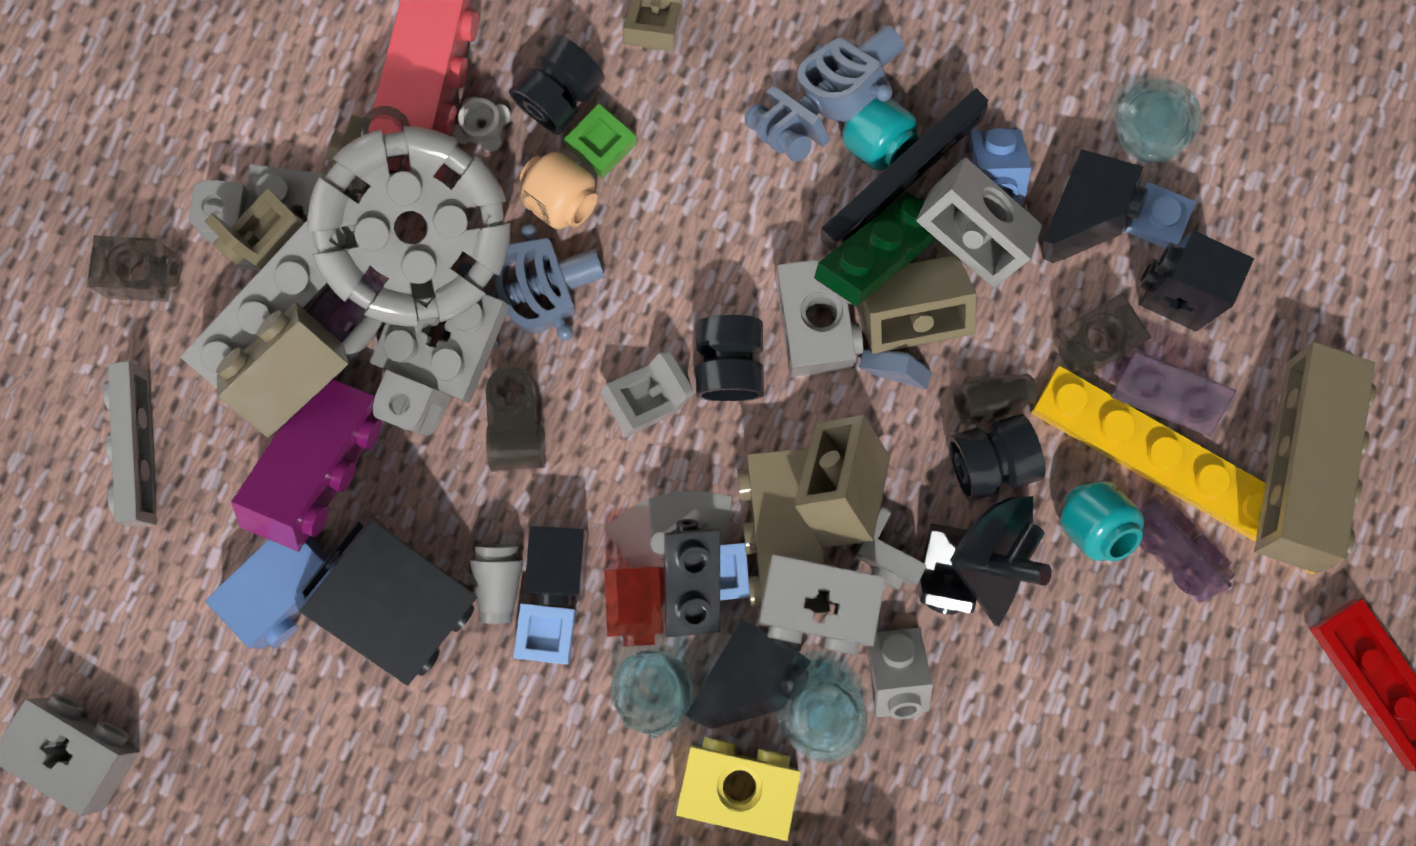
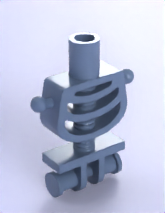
[745,25,905,162]
[442,224,605,348]

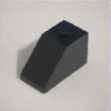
[1043,149,1148,263]
[685,618,811,729]

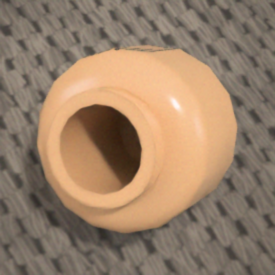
[520,151,598,229]

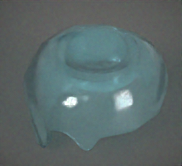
[612,650,694,738]

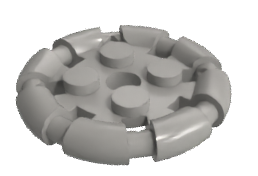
[307,126,510,326]

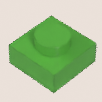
[564,104,637,179]

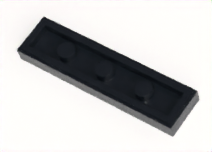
[821,88,989,251]

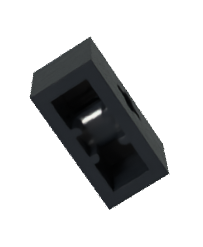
[1138,230,1254,332]

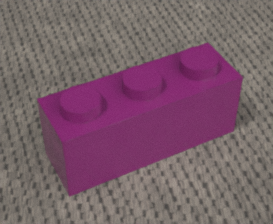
[231,379,382,552]

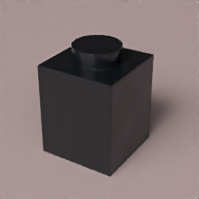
[524,526,589,607]

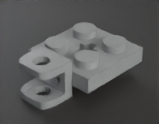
[189,164,328,271]
[369,280,510,436]

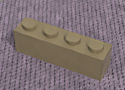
[1254,342,1376,573]

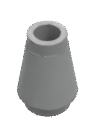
[469,544,524,624]

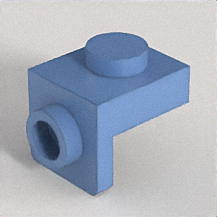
[968,128,1032,207]

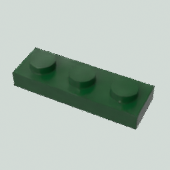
[814,192,936,307]

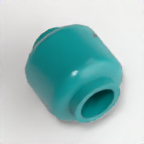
[842,98,919,171]
[1060,481,1144,562]

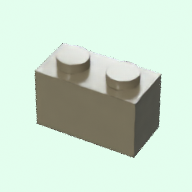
[857,255,977,354]
[216,302,348,438]
[794,414,890,548]

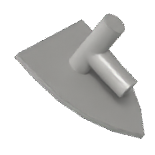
[602,491,732,612]

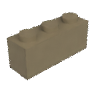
[737,448,830,615]

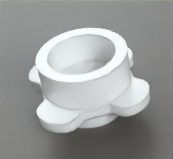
[453,97,511,152]

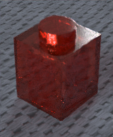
[604,567,666,646]

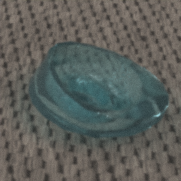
[1115,78,1202,163]
[775,659,868,763]

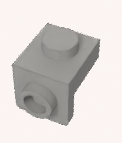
[600,350,694,437]
[853,506,927,591]
[867,627,933,719]

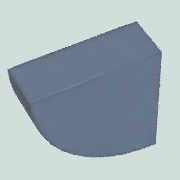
[859,349,932,389]

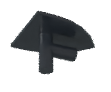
[949,496,1052,627]

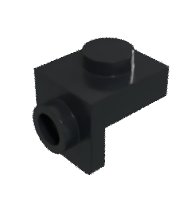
[917,523,977,615]

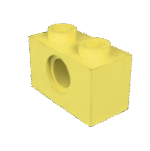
[676,737,801,841]

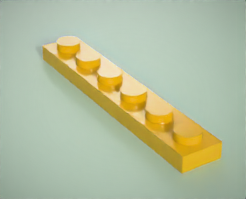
[1030,366,1320,574]

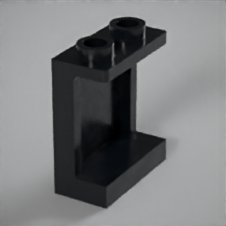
[294,510,477,686]

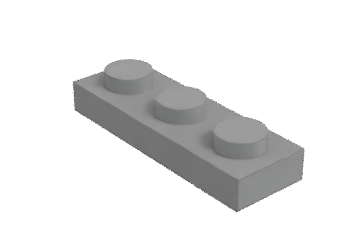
[103,361,157,527]

